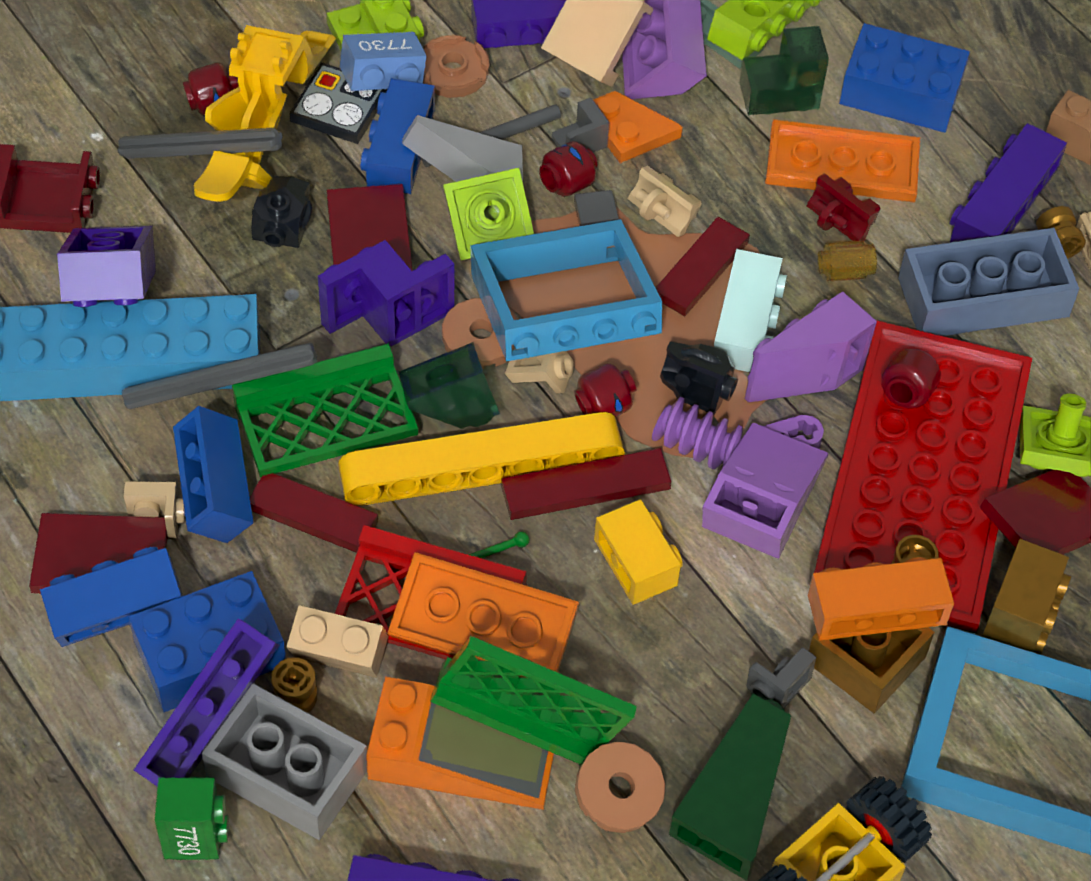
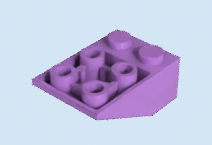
[745,291,877,402]
[702,423,829,559]

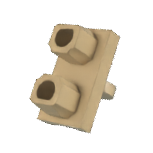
[628,166,702,237]

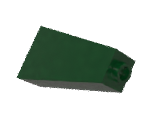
[669,694,791,881]

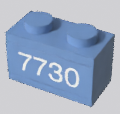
[340,32,426,91]

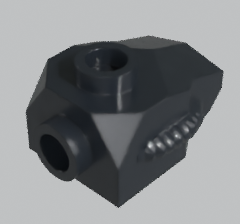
[251,176,313,248]
[660,341,738,415]

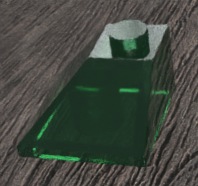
[399,342,500,429]

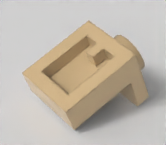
[505,347,574,394]
[124,481,186,538]

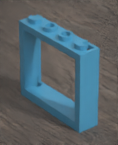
[470,219,662,362]

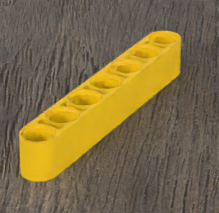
[338,412,625,506]

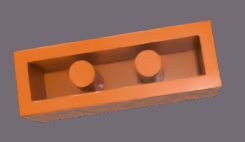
[808,557,954,641]

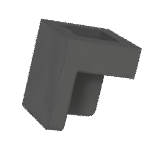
[552,97,609,153]

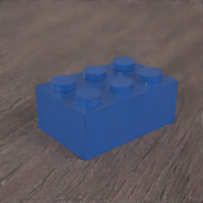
[839,23,970,133]
[128,571,286,713]

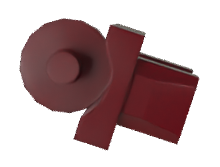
[807,174,880,245]

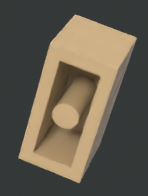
[286,605,388,678]

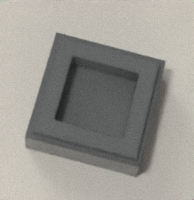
[574,190,619,226]

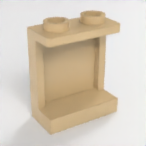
[541,0,654,87]

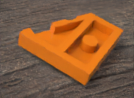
[593,91,682,163]

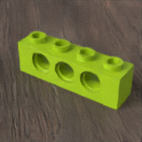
[707,0,821,61]

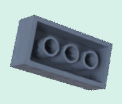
[898,228,1079,336]

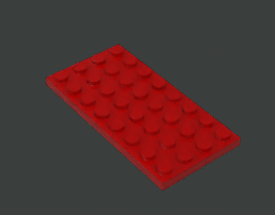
[814,321,1032,633]

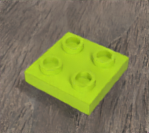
[443,168,534,261]
[1019,393,1091,477]

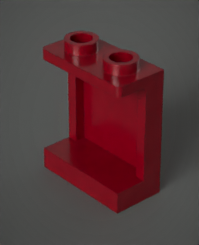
[0,144,100,233]

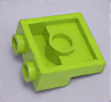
[326,0,424,50]

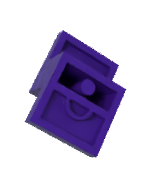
[318,240,455,347]

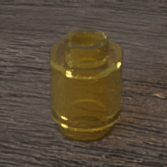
[818,241,877,282]

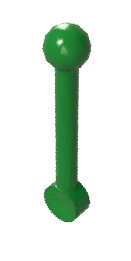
[468,531,530,558]

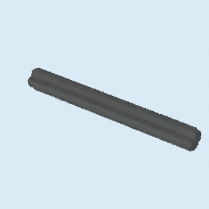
[117,127,283,159]
[122,343,317,409]

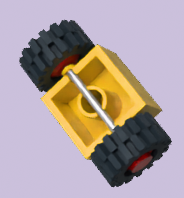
[758,776,932,881]

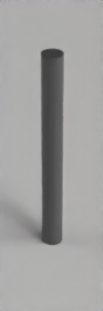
[421,104,561,167]

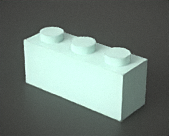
[714,249,787,372]

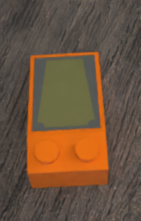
[366,677,554,810]

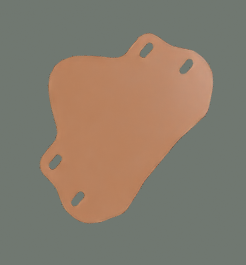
[498,207,767,458]

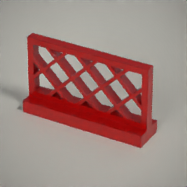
[335,525,527,660]

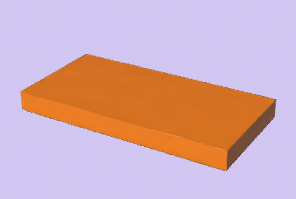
[765,119,920,203]
[387,552,580,678]

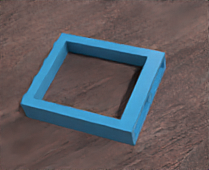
[901,626,1091,855]

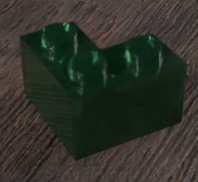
[739,26,829,116]

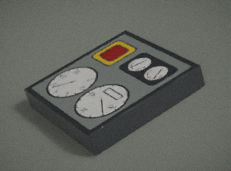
[289,62,387,144]

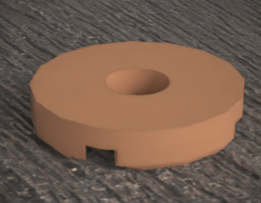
[423,35,489,98]
[442,298,518,369]
[575,741,665,833]

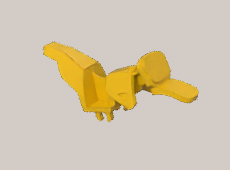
[194,25,336,202]

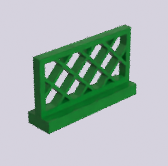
[232,343,418,478]
[430,636,637,765]

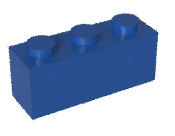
[360,78,435,194]
[173,406,254,543]
[40,547,183,647]

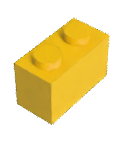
[594,499,683,605]

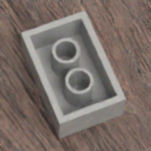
[202,684,367,841]

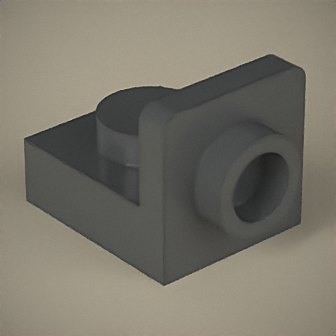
[746,647,816,708]

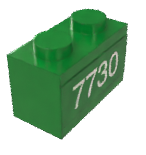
[155,778,229,860]

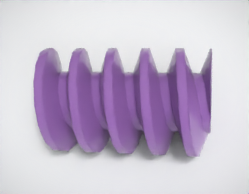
[652,397,743,470]

